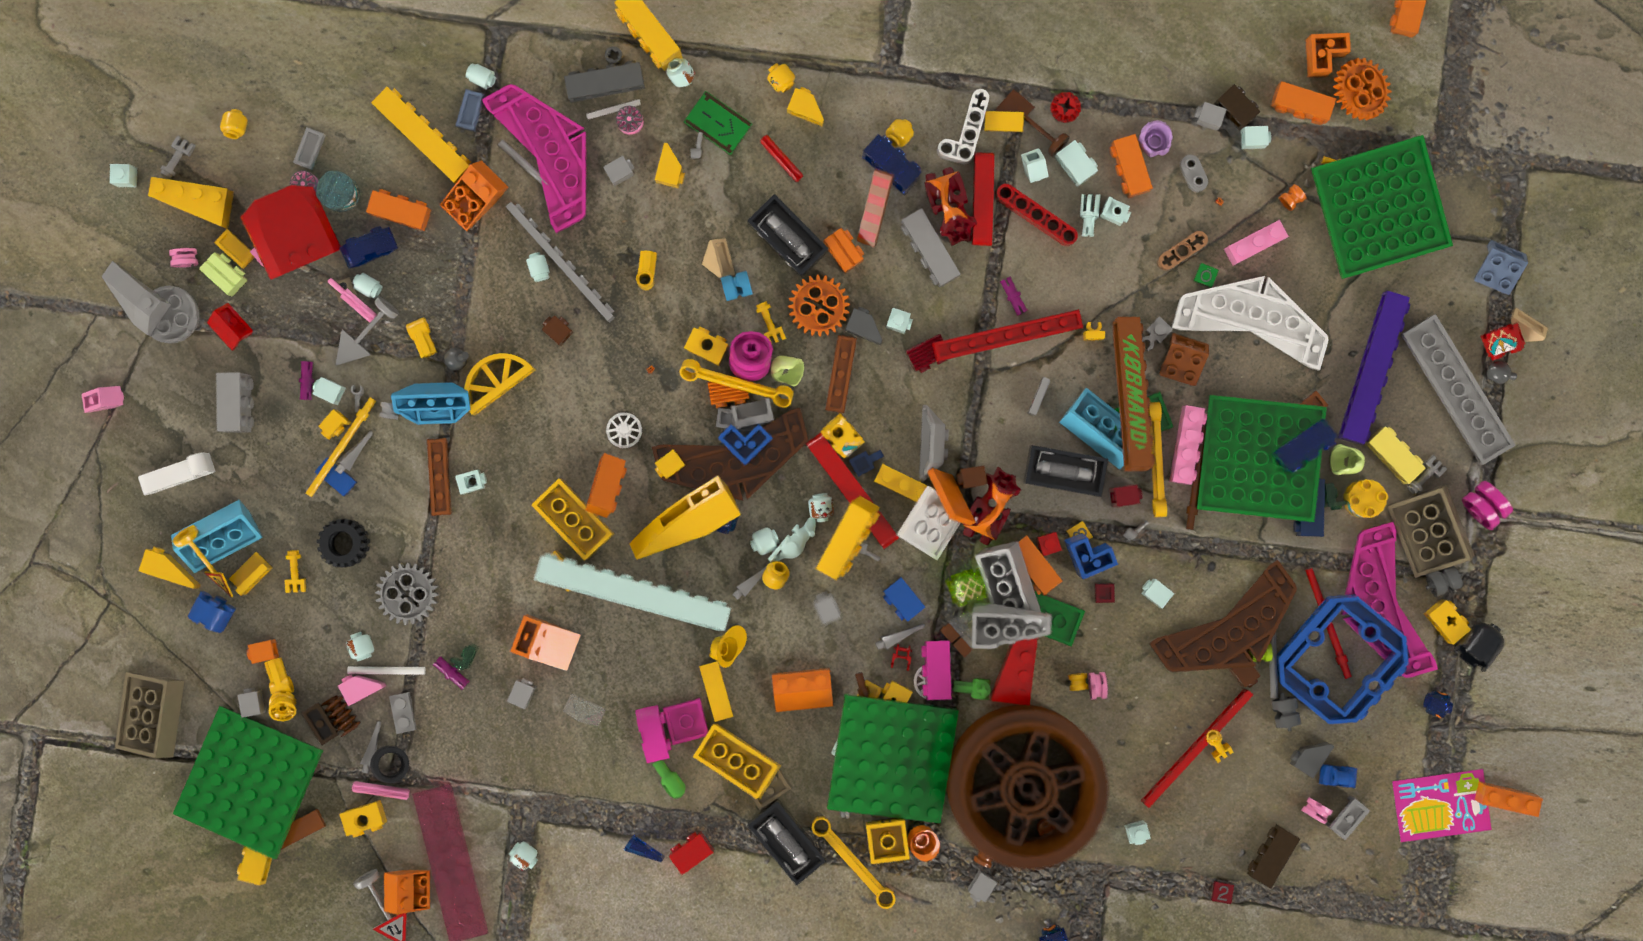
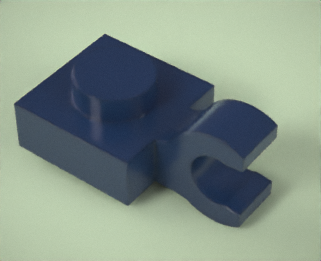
[849,450,884,477]

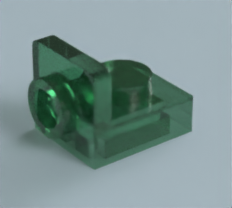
[1325,483,1348,510]
[450,644,479,670]

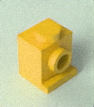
[318,409,352,440]

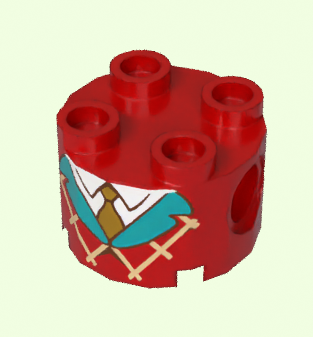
[1480,322,1526,360]

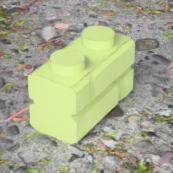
[200,252,247,296]

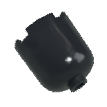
[1454,622,1505,672]

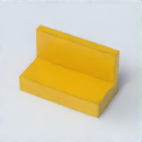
[229,552,273,596]

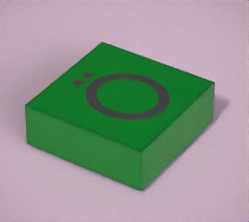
[1193,263,1219,288]

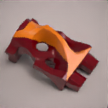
[924,167,977,246]
[963,466,1021,546]

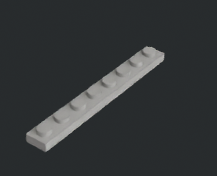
[505,202,615,323]

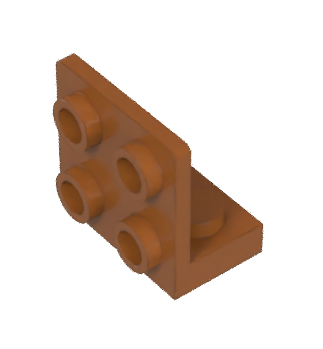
[1160,333,1209,386]

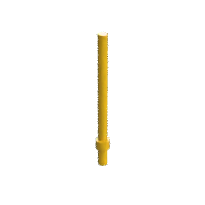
[306,397,376,497]

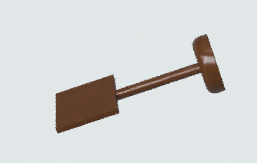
[995,89,1070,157]

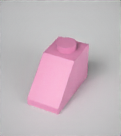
[81,386,124,413]
[338,674,386,706]

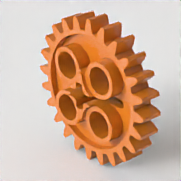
[1333,58,1392,121]
[788,274,850,337]

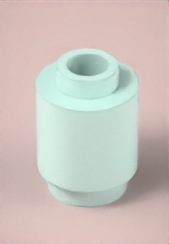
[466,63,496,89]
[526,252,550,282]
[352,272,383,299]

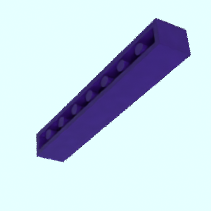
[1338,291,1410,445]

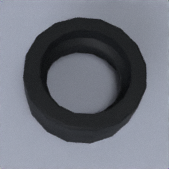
[370,746,409,783]

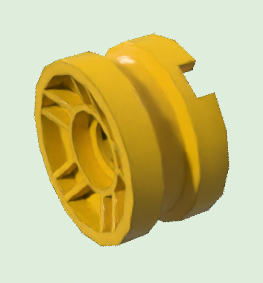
[269,691,296,721]

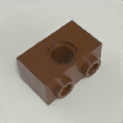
[956,466,987,489]

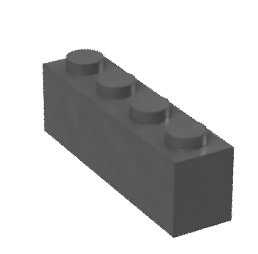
[564,60,645,102]

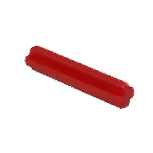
[760,135,803,182]

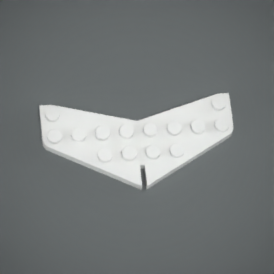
[1172,276,1328,370]

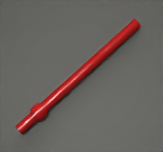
[1305,568,1352,679]

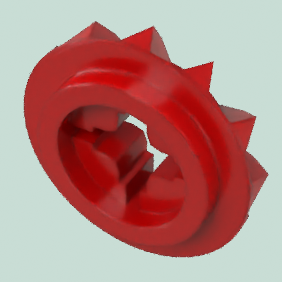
[1051,92,1081,123]

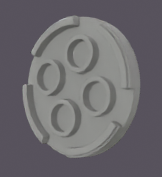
[150,286,199,344]

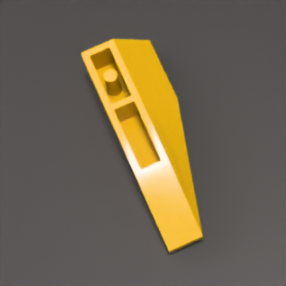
[629,476,741,560]

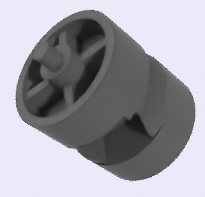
[1425,566,1463,598]
[1271,693,1301,732]

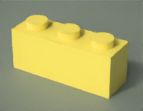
[1365,426,1426,484]

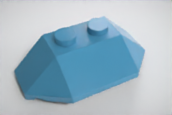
[391,382,471,424]

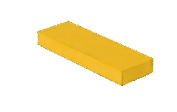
[699,661,733,722]

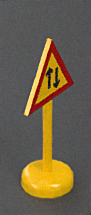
[172,525,233,598]

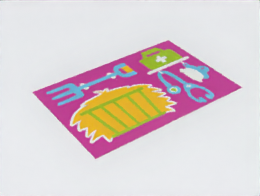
[1392,769,1492,842]

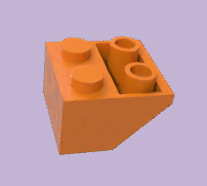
[384,870,430,915]

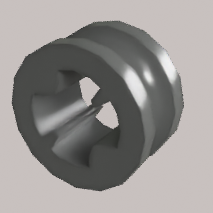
[605,46,623,65]

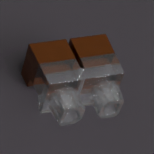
[939,611,974,658]

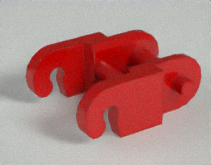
[890,644,912,671]

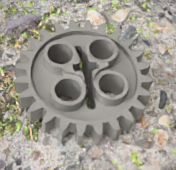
[375,562,439,625]

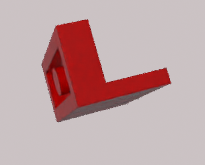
[207,303,253,351]

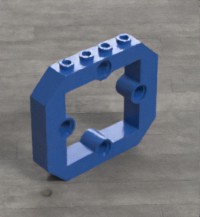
[1277,594,1409,724]

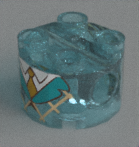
[316,171,360,213]

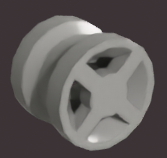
[379,402,398,420]

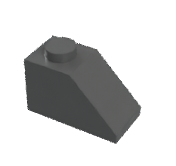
[845,307,882,345]
[1290,742,1335,778]

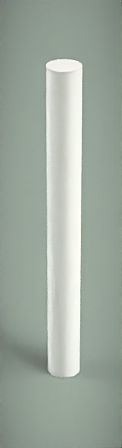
[347,666,426,675]

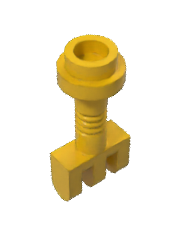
[756,301,786,344]
[284,550,306,593]
[1206,730,1234,763]

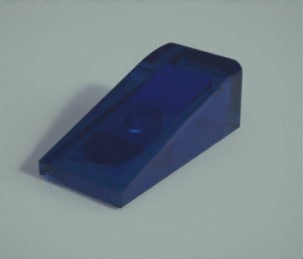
[623,835,665,862]

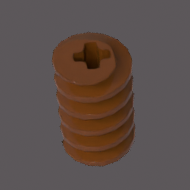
[321,695,361,737]

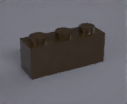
[1247,824,1300,889]

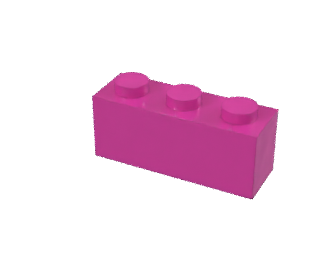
[921,641,951,700]

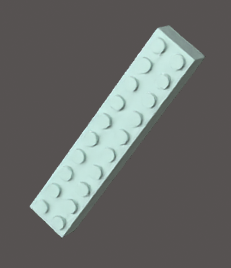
[534,553,731,631]

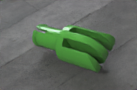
[652,760,685,799]

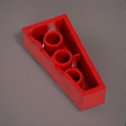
[990,637,1038,706]

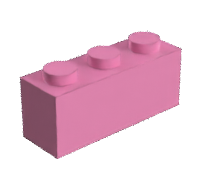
[1224,220,1289,266]

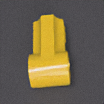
[636,250,657,291]
[406,317,437,359]
[264,657,294,695]

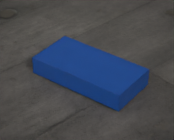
[315,457,357,497]

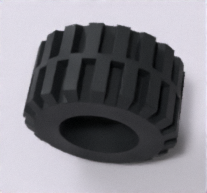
[317,519,370,568]

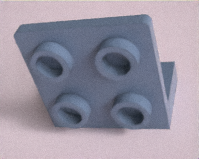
[1474,240,1528,295]

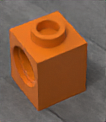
[247,639,279,664]

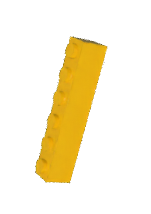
[371,87,471,184]

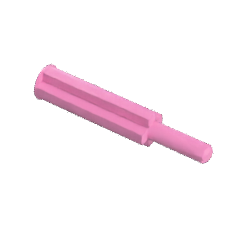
[328,278,377,323]

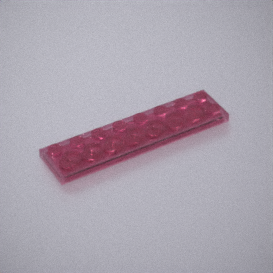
[412,783,489,941]

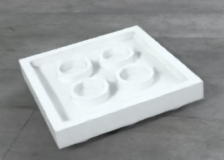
[897,486,961,560]

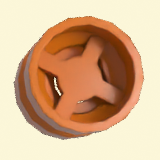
[1279,184,1307,211]

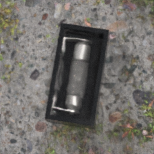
[747,194,829,278]
[1023,445,1108,497]
[747,798,827,886]

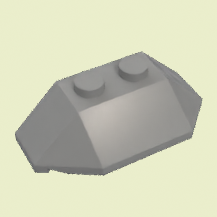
[919,405,949,482]

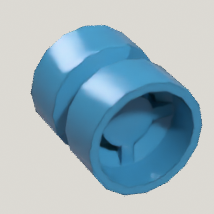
[721,271,753,301]

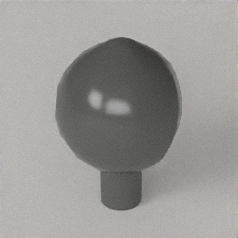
[444,348,469,371]
[1487,361,1517,384]

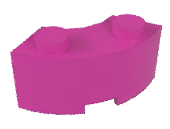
[635,705,672,763]

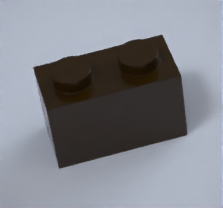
[1214,84,1260,131]
[301,702,339,746]

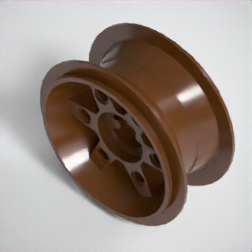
[946,705,1108,869]

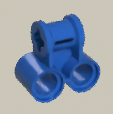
[1319,764,1357,788]

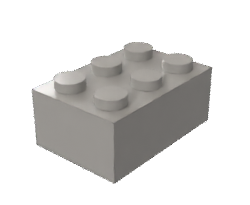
[216,373,254,433]

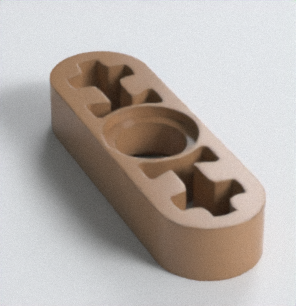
[1157,231,1208,271]

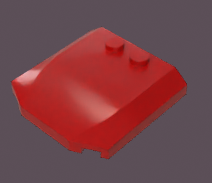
[240,185,342,280]

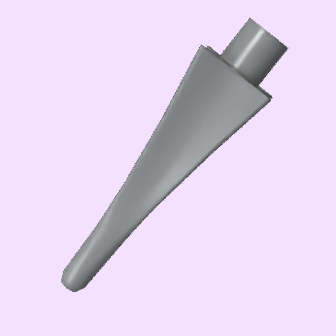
[335,431,373,475]
[732,566,767,600]
[875,624,925,650]
[360,721,381,774]

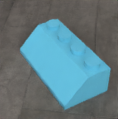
[1059,388,1124,470]
[171,500,262,573]

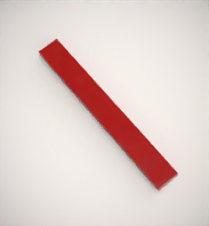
[932,309,1084,362]
[1141,689,1253,808]

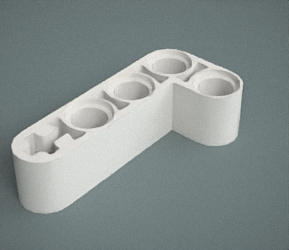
[937,89,989,164]
[138,452,216,496]

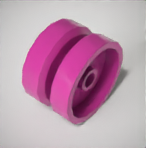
[729,331,773,381]
[1462,481,1513,530]

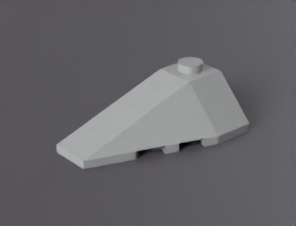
[102,261,171,336]
[972,603,1051,649]

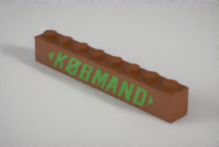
[1112,317,1155,471]

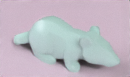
[768,517,816,562]

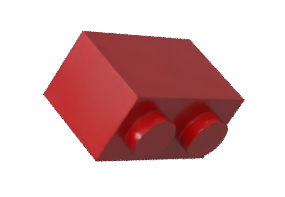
[668,831,714,875]

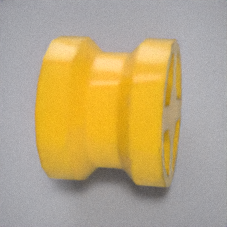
[1068,673,1089,691]

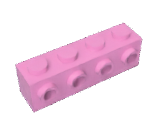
[1169,405,1207,485]

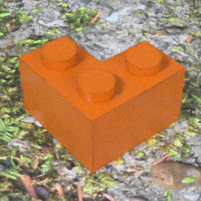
[1306,33,1351,78]

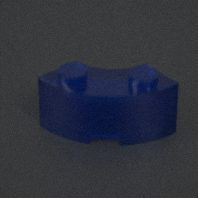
[340,226,398,269]

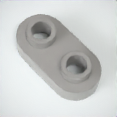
[1180,155,1208,192]

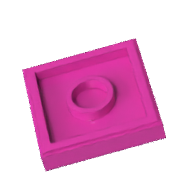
[663,698,709,745]

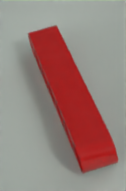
[806,432,899,550]

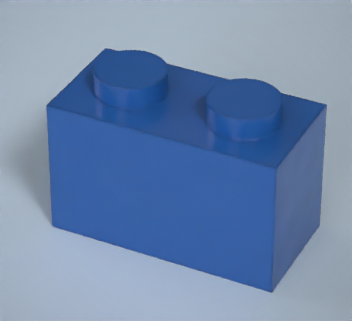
[883,577,925,622]

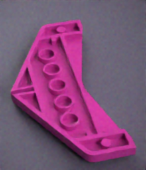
[482,84,586,234]
[1341,522,1438,678]

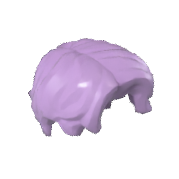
[1138,120,1173,157]

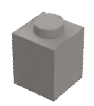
[1194,102,1226,131]
[603,156,635,187]
[507,677,537,709]
[238,687,266,718]
[968,869,997,903]

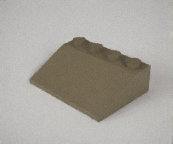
[1387,484,1475,578]
[115,672,184,758]

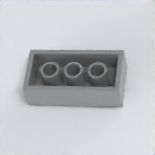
[975,541,1041,613]

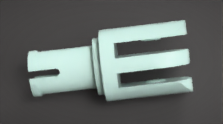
[1080,194,1101,237]

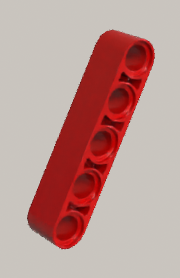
[972,152,995,246]
[996,184,1078,246]

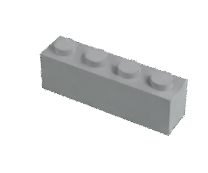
[900,208,961,288]
[814,591,841,625]

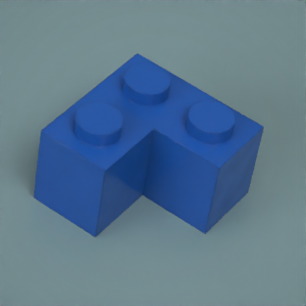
[718,424,773,466]
[1064,533,1118,579]

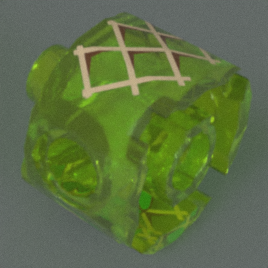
[945,568,987,607]

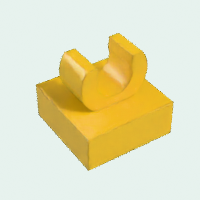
[1083,322,1105,340]

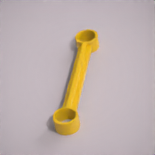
[679,359,794,408]
[1148,402,1167,517]
[812,816,895,909]

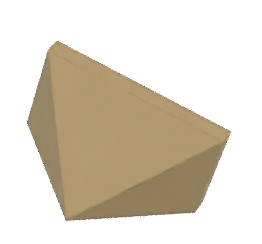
[702,238,735,278]
[1511,308,1548,342]

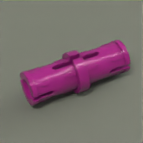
[1000,276,1028,316]
[298,361,314,400]
[433,656,470,690]

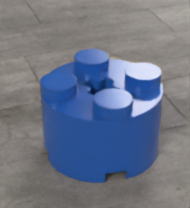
[188,591,236,633]

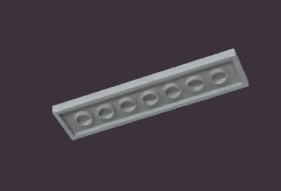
[1401,314,1515,465]

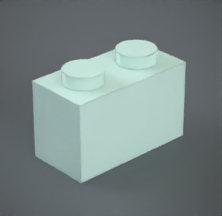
[1055,140,1098,187]

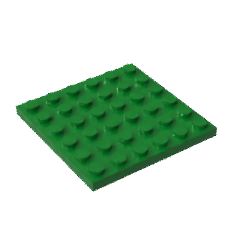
[1311,135,1453,279]
[1197,395,1327,522]
[827,694,959,823]
[173,706,323,859]

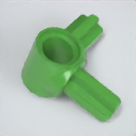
[953,678,991,700]

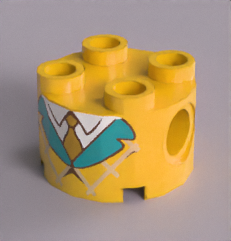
[820,413,865,458]
[1343,479,1388,518]

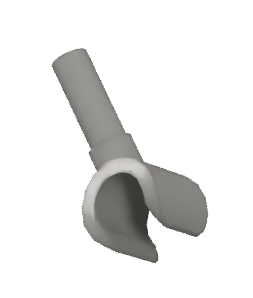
[690,132,703,159]
[351,385,364,412]
[1123,520,1149,540]
[860,543,881,561]

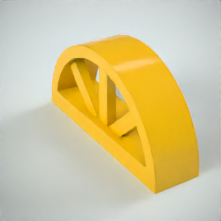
[464,353,536,416]

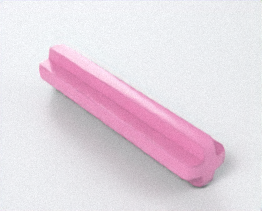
[352,781,410,800]

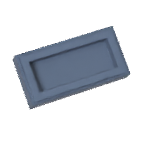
[455,89,485,132]

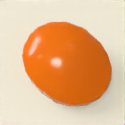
[907,825,940,861]

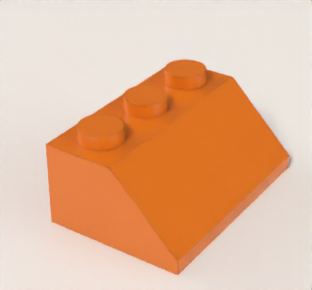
[772,668,833,712]

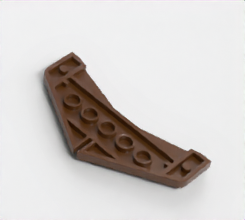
[652,408,808,501]
[1149,560,1297,672]

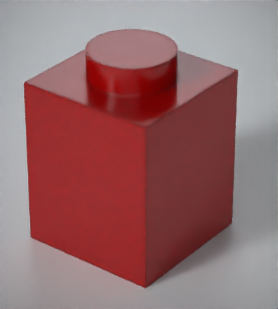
[1035,532,1062,556]

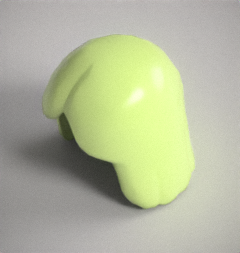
[770,356,804,387]
[1330,444,1365,475]

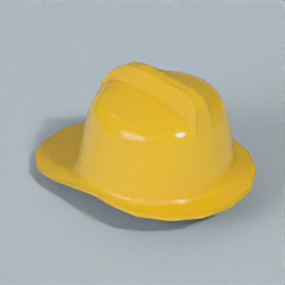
[709,625,747,668]

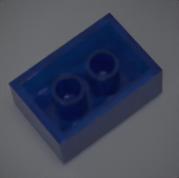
[862,134,922,196]
[1272,418,1338,473]

